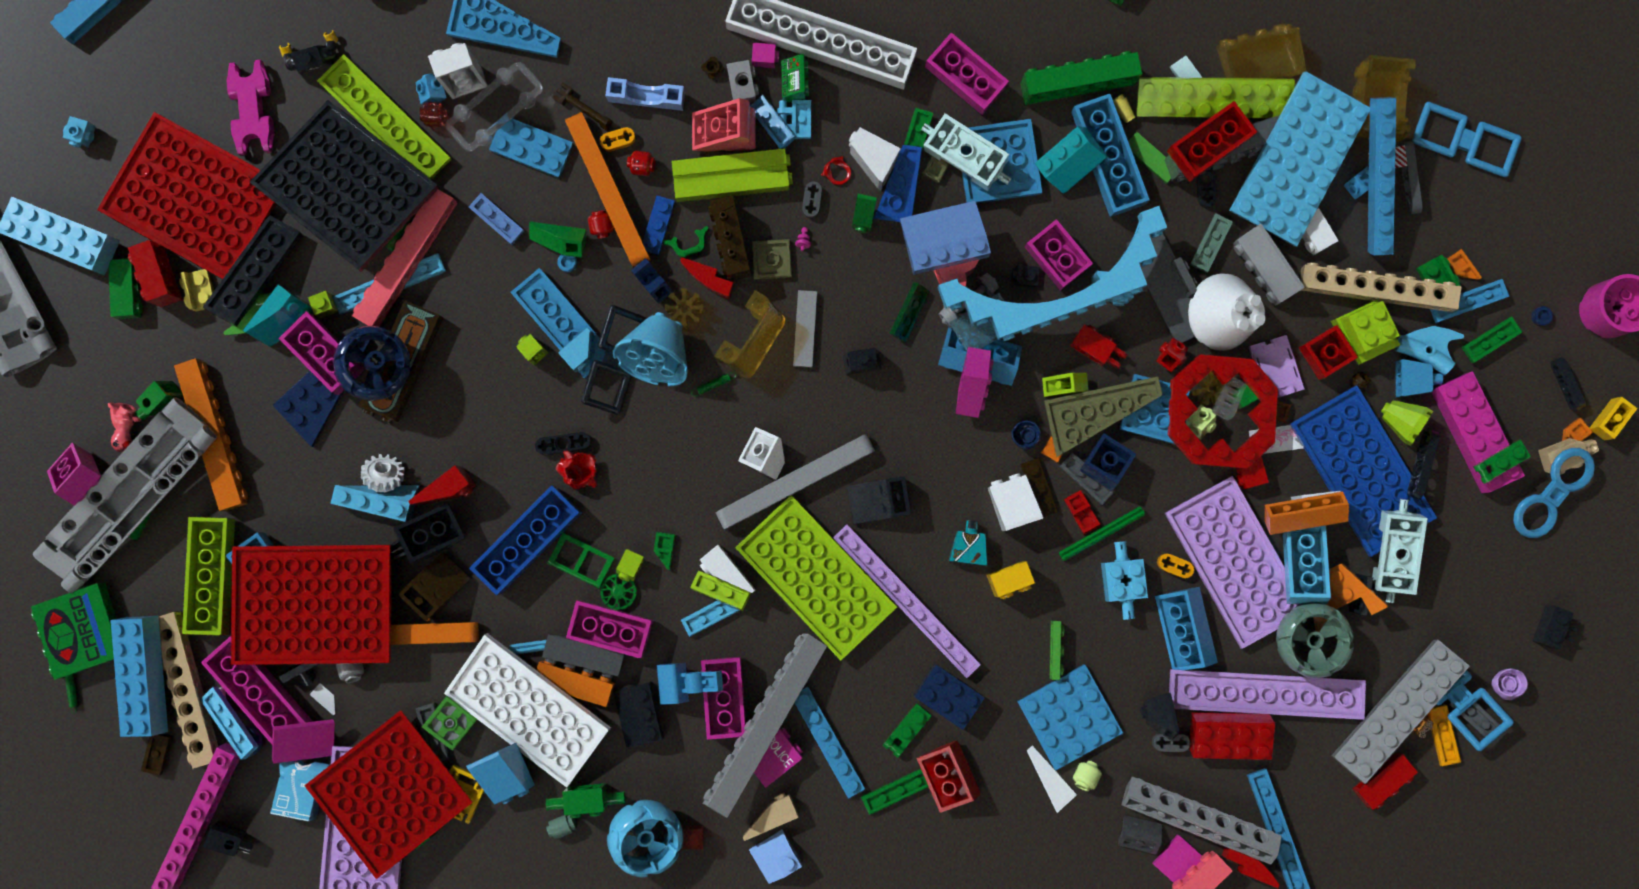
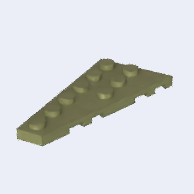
[1044,377,1162,458]

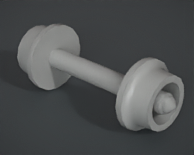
[939,273,999,328]

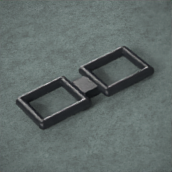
[581,305,647,415]

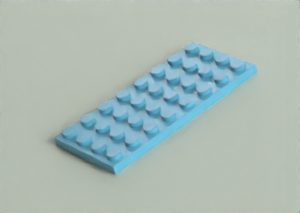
[1229,71,1370,246]

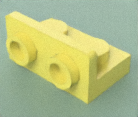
[179,269,214,312]

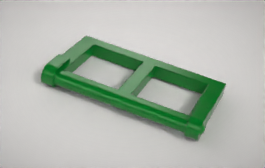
[547,533,615,589]

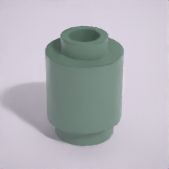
[546,815,577,840]

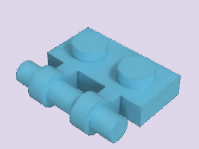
[777,100,811,139]

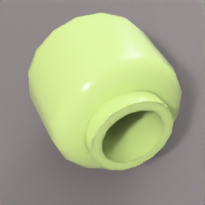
[1073,761,1102,792]

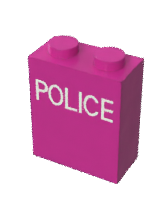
[754,728,803,788]

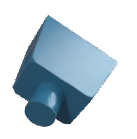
[1395,359,1443,398]

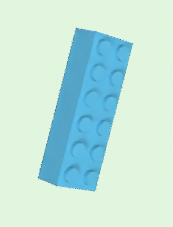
[0,197,120,276]

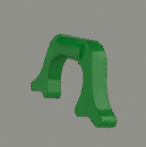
[663,226,709,258]

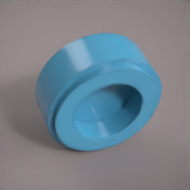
[557,254,577,272]

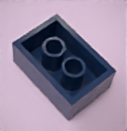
[913,664,985,730]

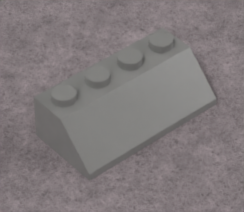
[1233,224,1304,306]

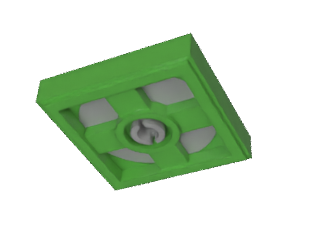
[422,696,477,751]

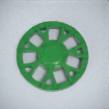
[600,574,637,610]

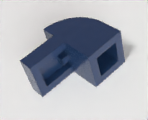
[631,258,673,304]

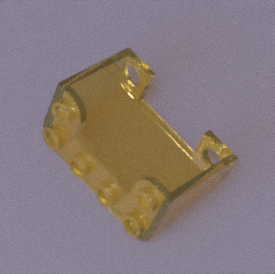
[1216,23,1307,78]
[714,290,786,378]

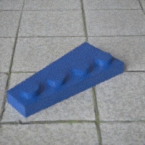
[873,145,922,222]

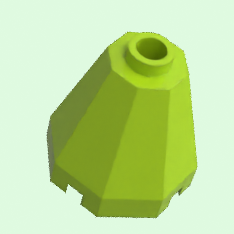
[1381,400,1433,446]

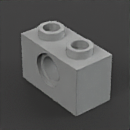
[727,60,759,103]

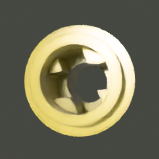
[1113,94,1135,123]

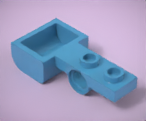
[657,663,723,704]

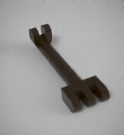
[552,82,613,131]

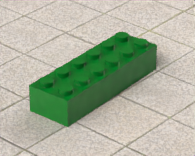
[1020,51,1142,105]

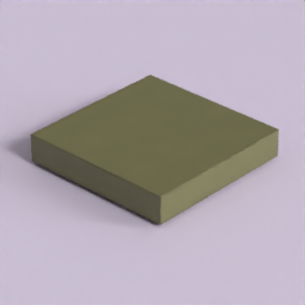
[752,239,792,280]

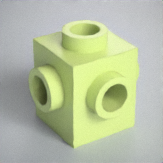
[1186,405,1217,440]

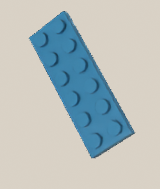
[510,268,606,379]

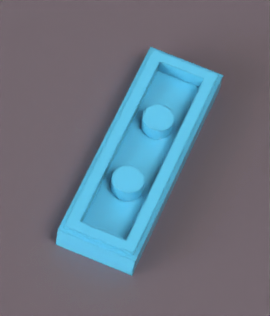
[681,601,740,637]

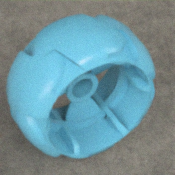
[607,800,683,877]

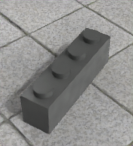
[542,633,624,678]

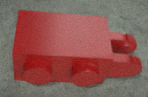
[1070,324,1127,369]

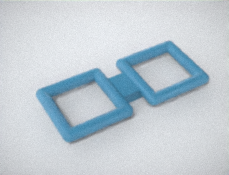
[1412,102,1522,177]
[1436,670,1514,751]

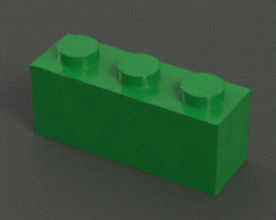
[108,259,143,319]

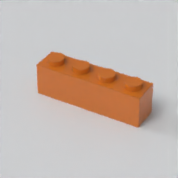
[1265,491,1349,535]
[536,661,615,707]

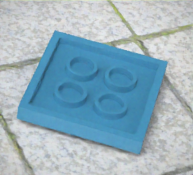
[1119,374,1190,444]

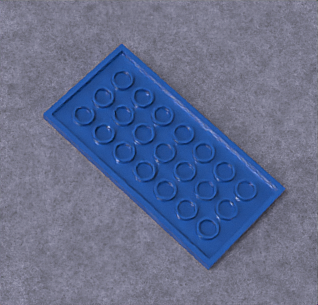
[1290,385,1437,557]

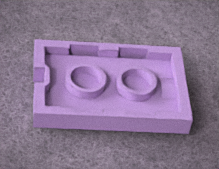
[1249,335,1304,398]

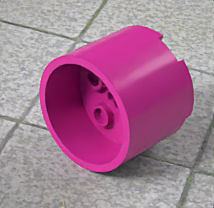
[1579,274,1639,338]

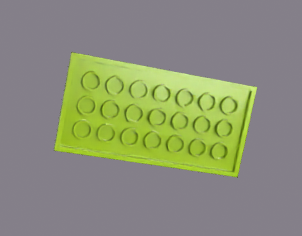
[735,495,897,661]

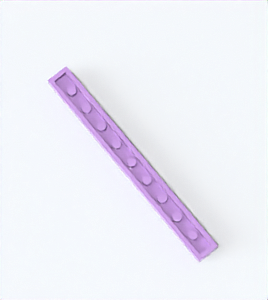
[833,525,980,678]

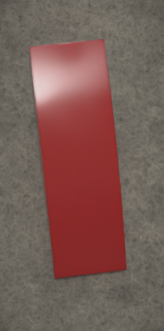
[680,257,734,299]
[1222,847,1279,888]

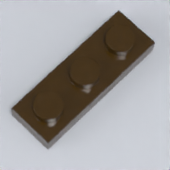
[1020,458,1058,517]

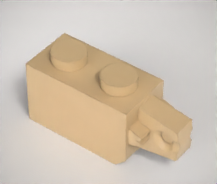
[1538,438,1599,475]

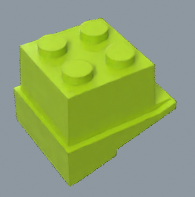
[1331,300,1400,365]

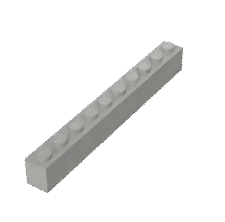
[702,634,827,818]

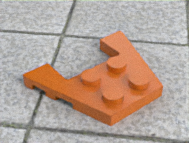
[1313,563,1389,632]

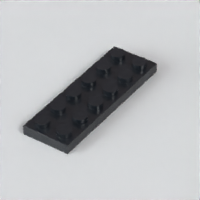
[203,215,302,327]

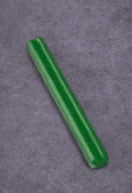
[1059,507,1145,561]

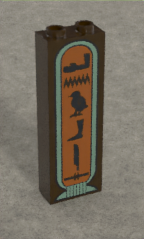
[359,300,443,423]

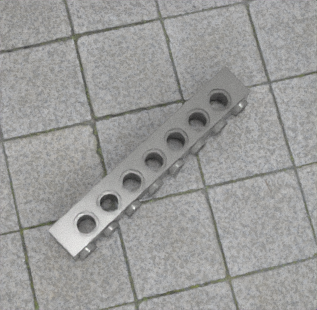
[1121,777,1281,865]

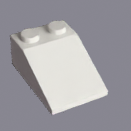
[700,545,756,593]

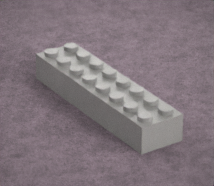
[1331,640,1470,784]

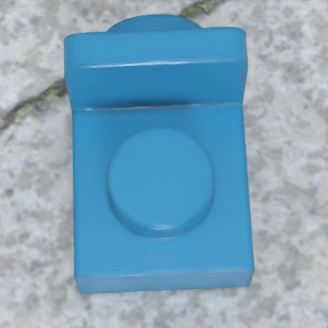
[1344,166,1369,199]

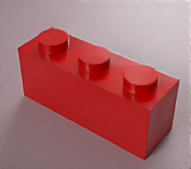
[1352,752,1418,810]

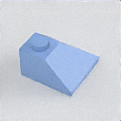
[749,829,802,884]

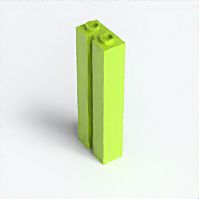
[672,149,793,202]

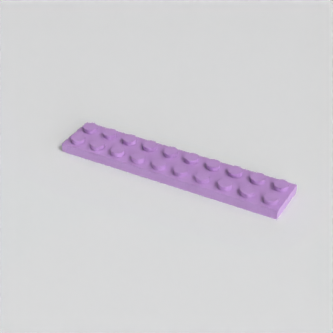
[1169,669,1366,720]

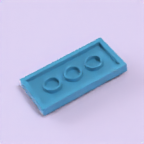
[489,115,574,179]

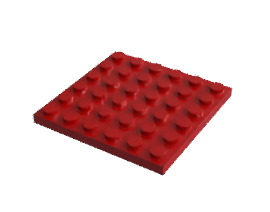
[304,710,473,879]

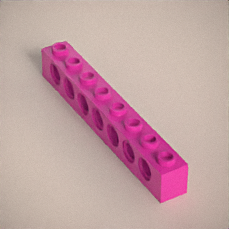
[151,743,240,889]

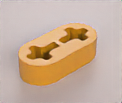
[600,127,636,152]
[1157,554,1194,578]

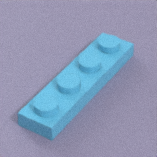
[200,687,259,760]

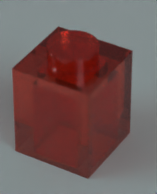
[683,826,704,850]

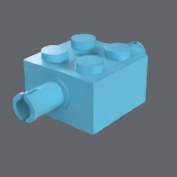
[1101,541,1148,620]

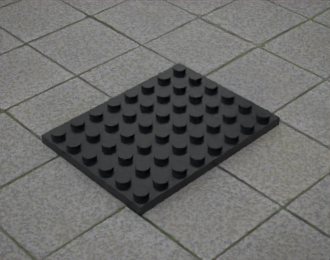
[250,100,439,272]

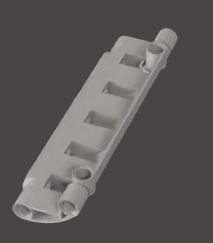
[0,241,57,377]

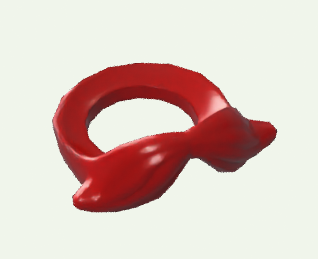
[821,156,851,185]

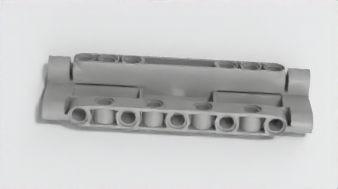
[33,397,217,593]

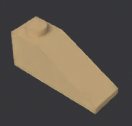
[743,792,799,841]

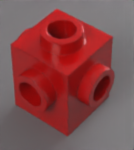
[1156,338,1188,372]

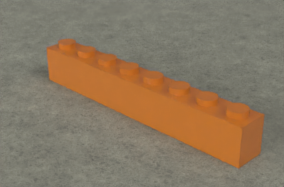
[174,358,248,511]

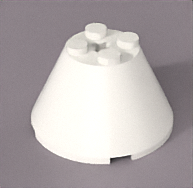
[1188,274,1265,351]

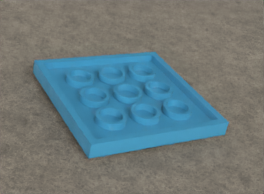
[961,119,1042,204]
[1017,664,1123,771]

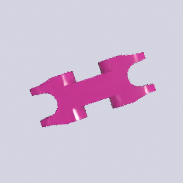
[226,59,275,156]

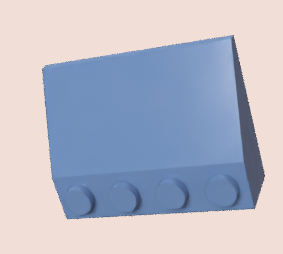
[900,201,991,275]

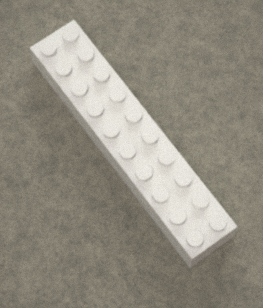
[725,0,917,90]

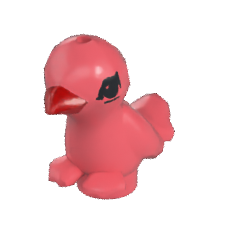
[108,402,141,452]

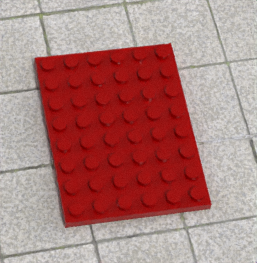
[97,112,276,279]
[231,545,391,665]

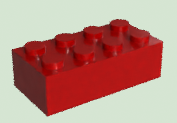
[1167,101,1257,182]
[1189,712,1275,760]

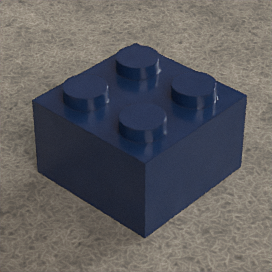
[1079,433,1136,491]

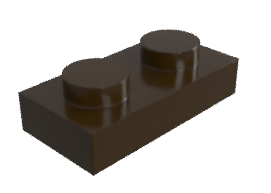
[141,734,172,776]

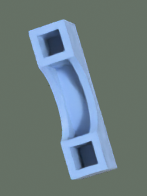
[606,77,685,111]

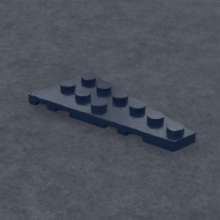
[273,327,372,447]

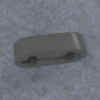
[802,181,822,219]
[1152,733,1190,752]

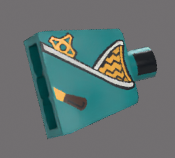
[949,520,987,565]

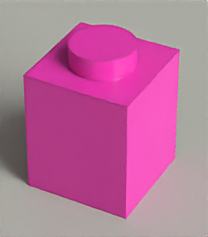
[752,43,779,68]

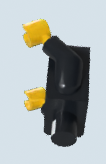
[279,30,338,74]

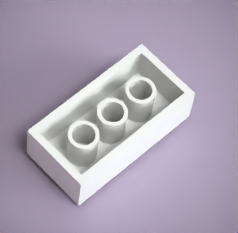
[428,43,488,99]

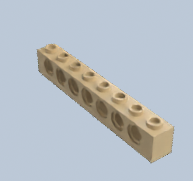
[1300,263,1461,312]
[159,611,218,769]

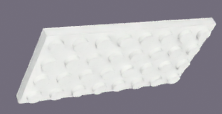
[444,633,611,788]

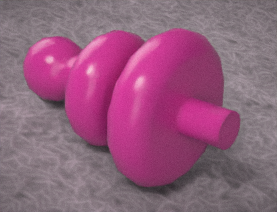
[795,227,811,251]

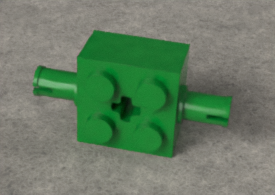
[546,783,626,818]

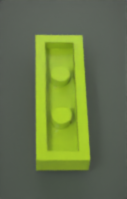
[690,570,751,611]

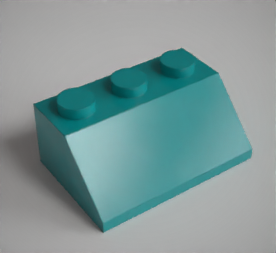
[1035,126,1107,194]

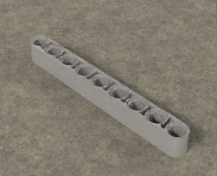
[715,434,875,530]

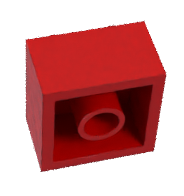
[1299,325,1358,380]

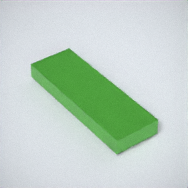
[1128,132,1171,184]

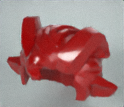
[556,451,597,490]

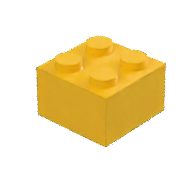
[986,561,1035,599]

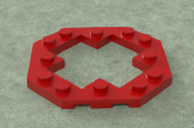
[1167,355,1278,469]

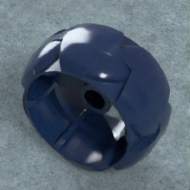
[333,326,411,401]

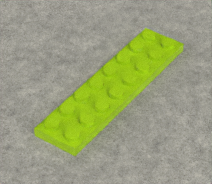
[317,54,452,180]
[1136,77,1295,118]

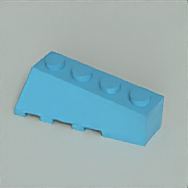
[330,485,420,522]

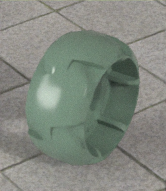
[1276,603,1354,678]

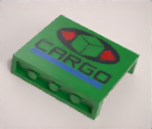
[31,583,117,680]

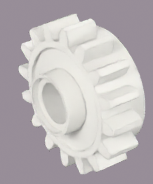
[361,454,404,493]

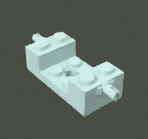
[921,114,1012,191]
[1372,499,1427,603]

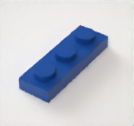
[643,196,675,256]

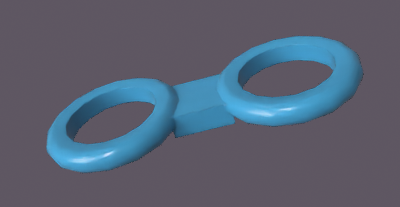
[1513,448,1595,538]

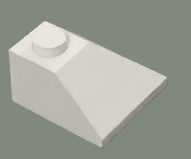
[738,427,785,480]

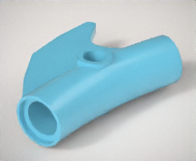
[1395,326,1464,376]

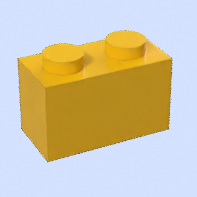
[1590,397,1638,441]

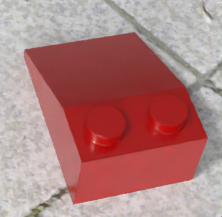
[408,465,477,506]

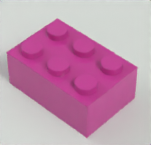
[1025,219,1093,291]
[956,347,994,418]
[47,442,101,506]

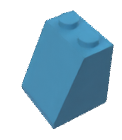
[466,743,535,805]

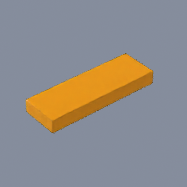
[1427,704,1461,767]

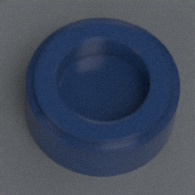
[1531,306,1553,326]

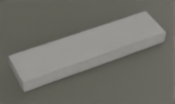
[793,290,817,368]

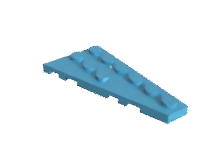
[446,0,561,58]

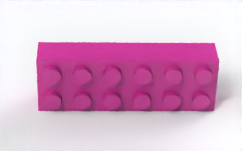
[1431,371,1525,493]
[201,636,313,744]

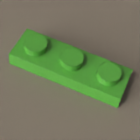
[1050,620,1064,680]

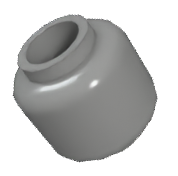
[336,663,364,683]

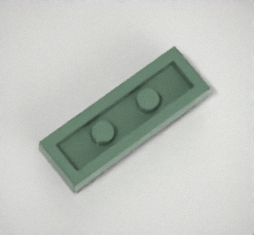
[1189,214,1233,273]

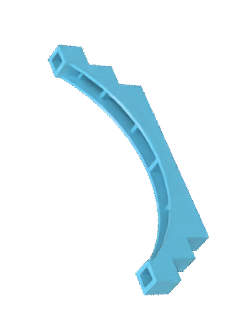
[938,206,1167,341]

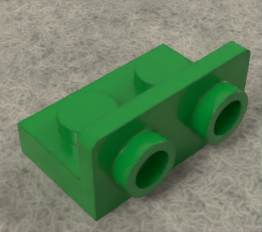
[1416,255,1460,299]

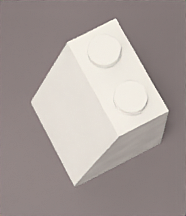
[849,127,900,190]
[988,473,1043,531]

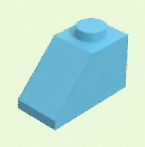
[558,328,592,372]

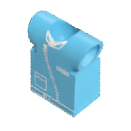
[270,760,330,821]

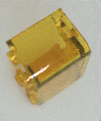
[1353,55,1416,142]

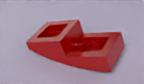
[1064,490,1100,535]

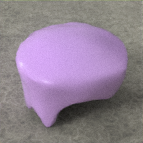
[1491,668,1529,700]

